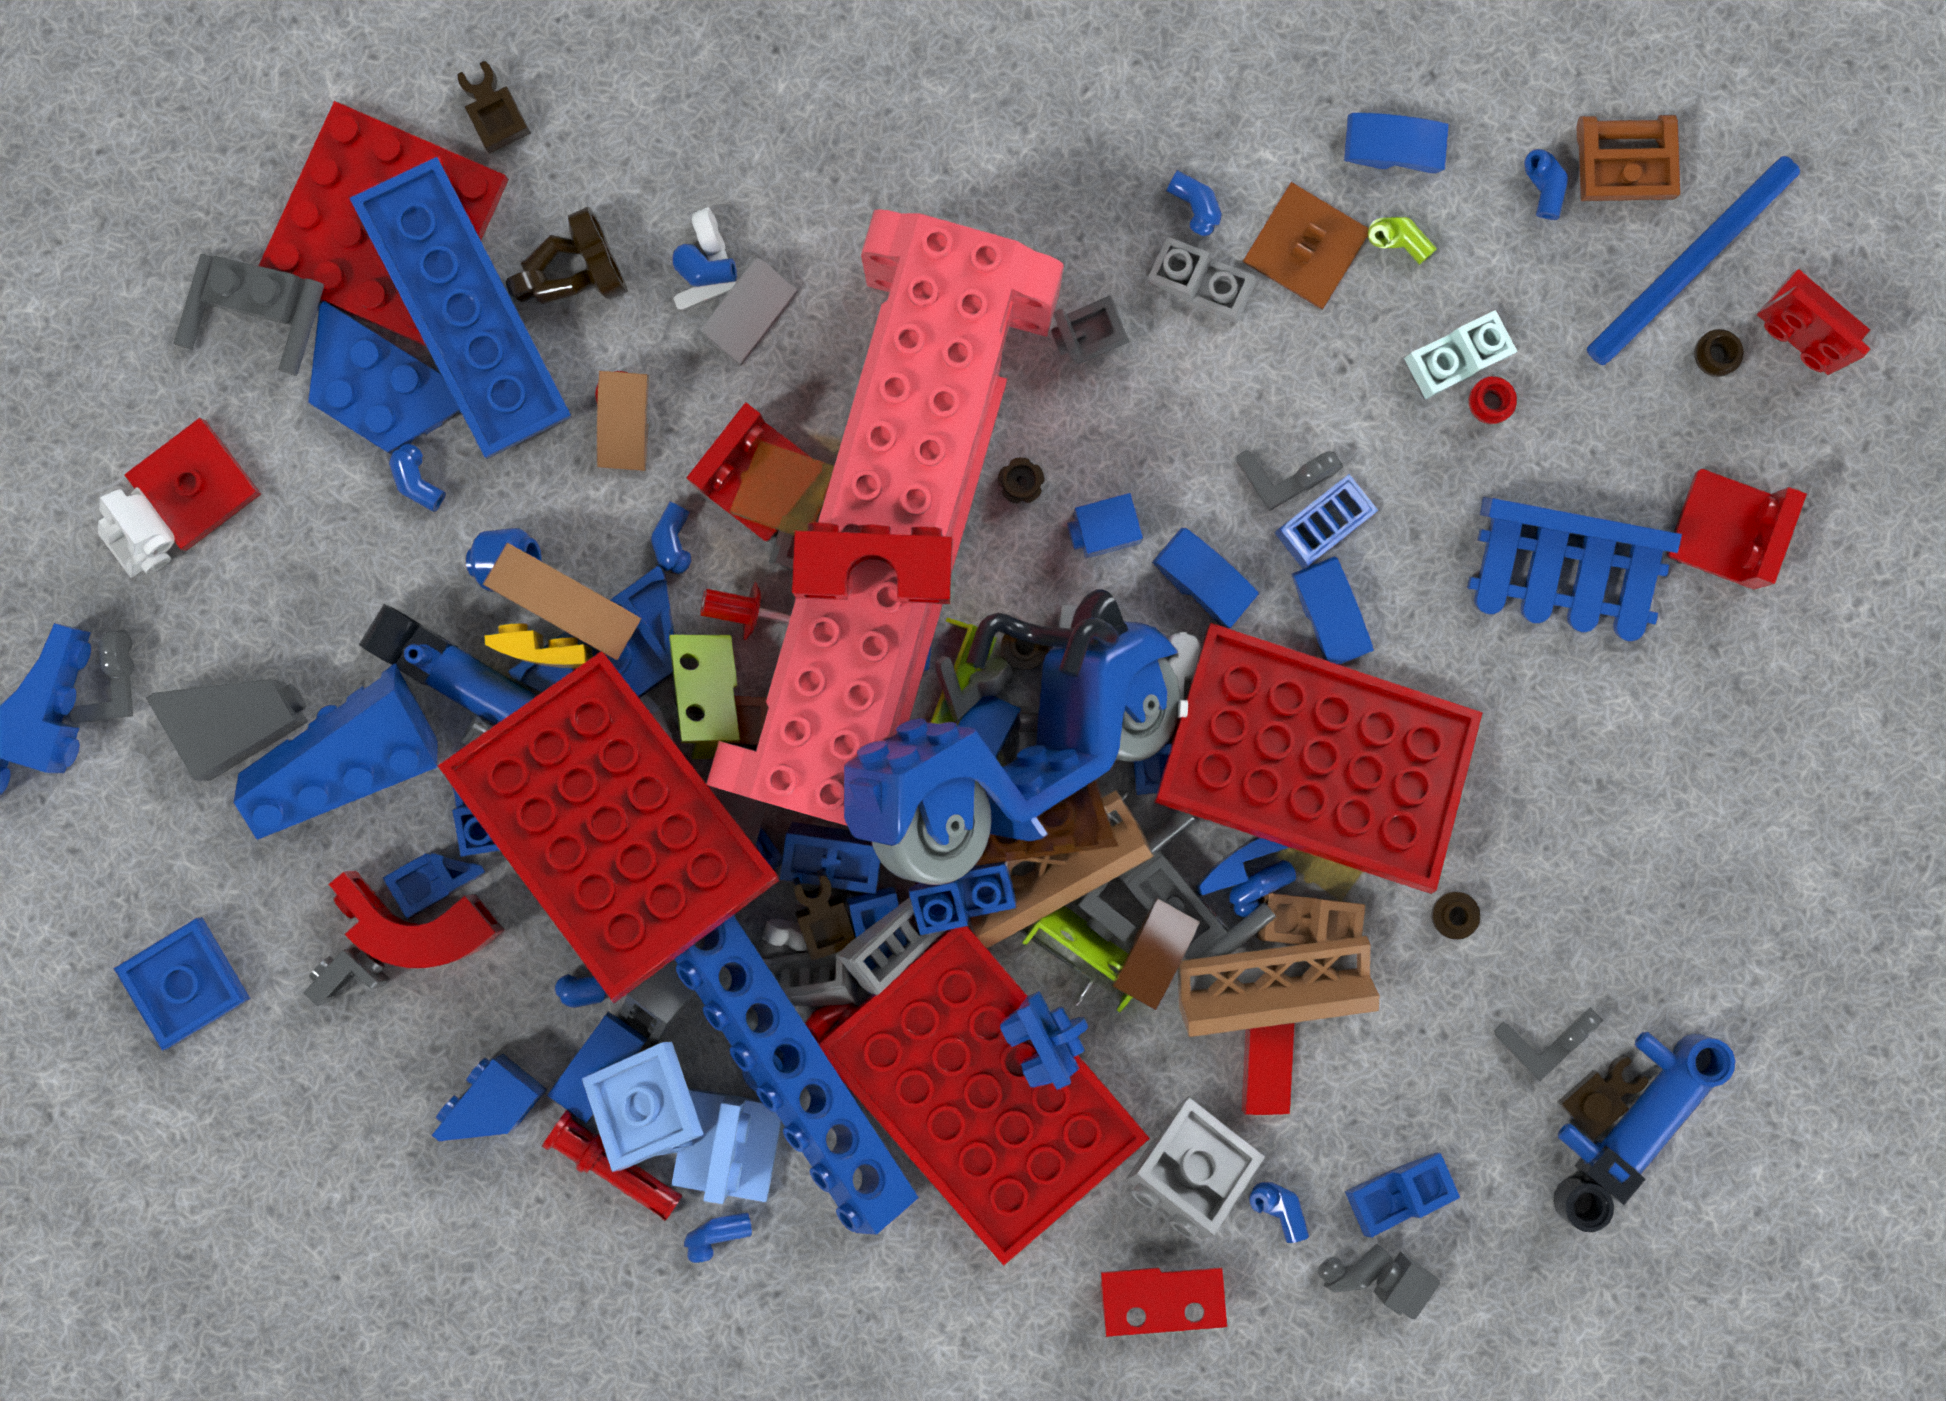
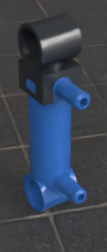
[359,604,537,726]
[1553,1032,1736,1233]

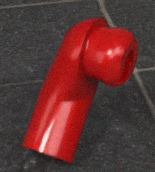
[804,1003,859,1043]

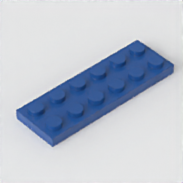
[350,157,572,459]

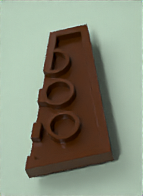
[975,779,1119,866]

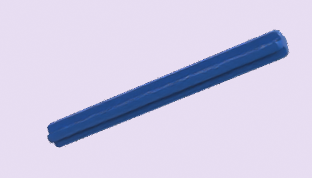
[1587,156,1800,365]

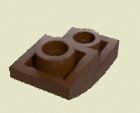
[1111,898,1200,1010]

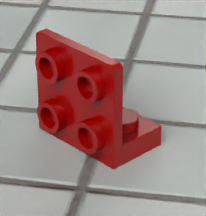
[1756,269,1870,375]
[686,402,824,542]
[1666,469,1807,590]

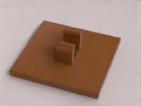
[1242,182,1369,310]

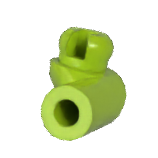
[1368,217,1437,265]

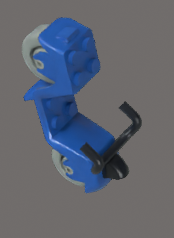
[844,589,1180,885]

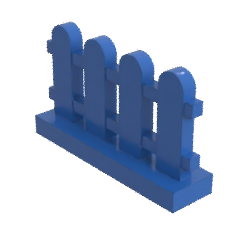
[1467,497,1682,641]

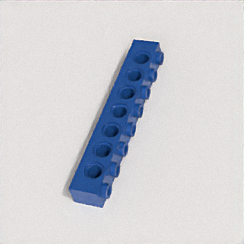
[675,915,919,1235]

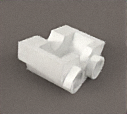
[98,487,175,578]

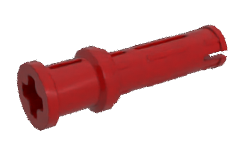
[542,1110,683,1221]

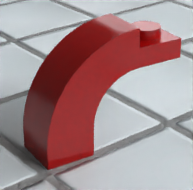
[328,870,505,968]

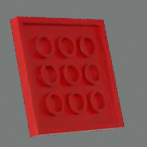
[258,101,509,347]

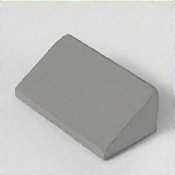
[700,256,798,365]

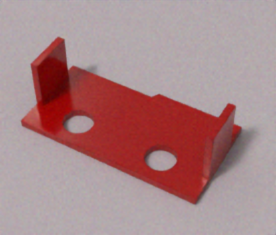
[1100,1267,1227,1337]

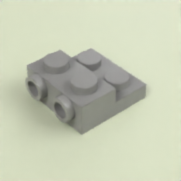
[1126,1097,1265,1240]

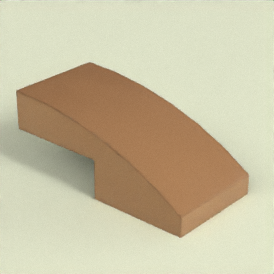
[597,371,649,471]
[1257,893,1366,945]

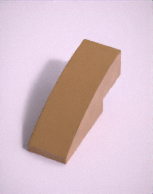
[483,543,642,660]

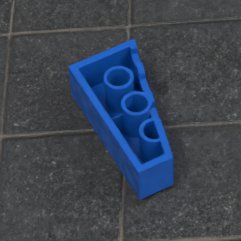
[233,663,438,840]

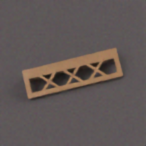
[970,790,1153,948]
[1178,936,1380,1037]

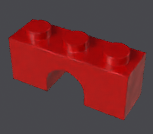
[792,522,953,604]

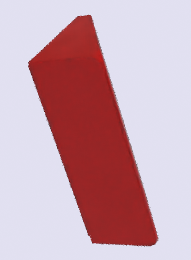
[1241,1023,1295,1115]

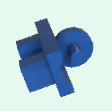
[1000,991,1088,1090]

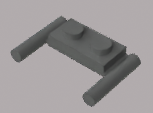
[173,254,324,376]
[1118,810,1277,977]

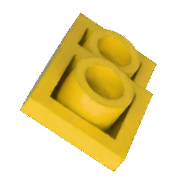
[484,623,593,668]

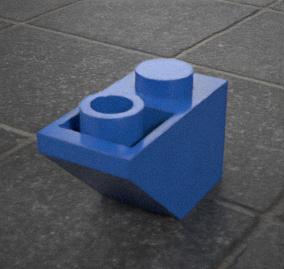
[432,1054,547,1141]

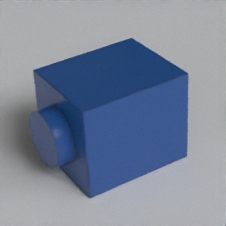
[1067,493,1143,559]

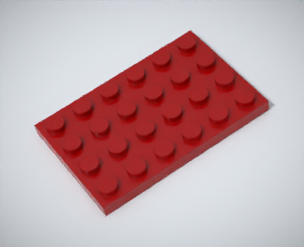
[1154,623,1483,894]
[437,651,779,1003]
[818,926,1150,1266]

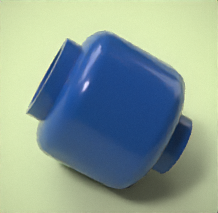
[466,528,542,592]

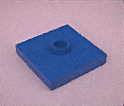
[114,917,251,1051]

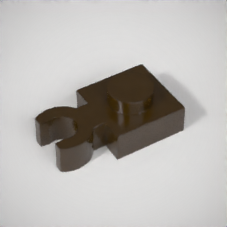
[457,61,531,154]
[792,869,855,961]
[1557,1055,1649,1140]

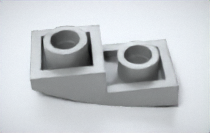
[1147,236,1257,323]

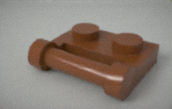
[1576,115,1680,201]

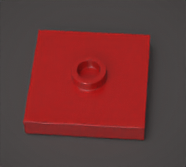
[124,418,261,551]

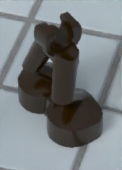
[506,206,628,304]

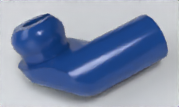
[651,501,691,574]

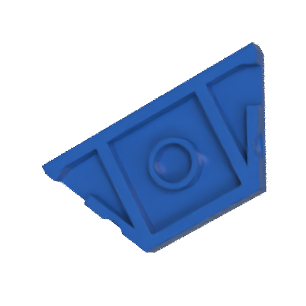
[308,301,460,455]
[508,565,675,698]

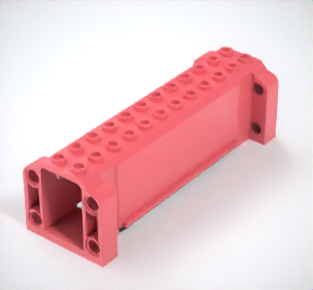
[706,209,1064,826]

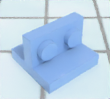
[582,1042,703,1172]
[671,1088,782,1204]

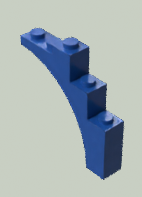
[0,623,91,795]

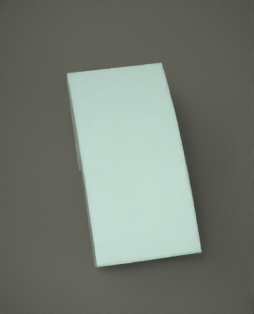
[1404,310,1518,399]

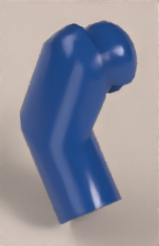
[1524,149,1568,220]
[1166,170,1222,236]
[672,244,737,287]
[389,444,446,512]
[1229,860,1296,917]
[555,974,608,1008]
[1249,1182,1309,1243]
[684,1213,752,1263]

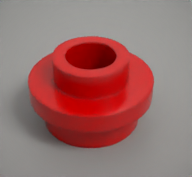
[1468,376,1517,424]

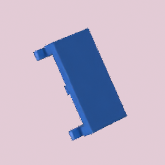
[780,822,881,894]

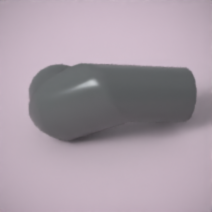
[1318,1244,1392,1293]

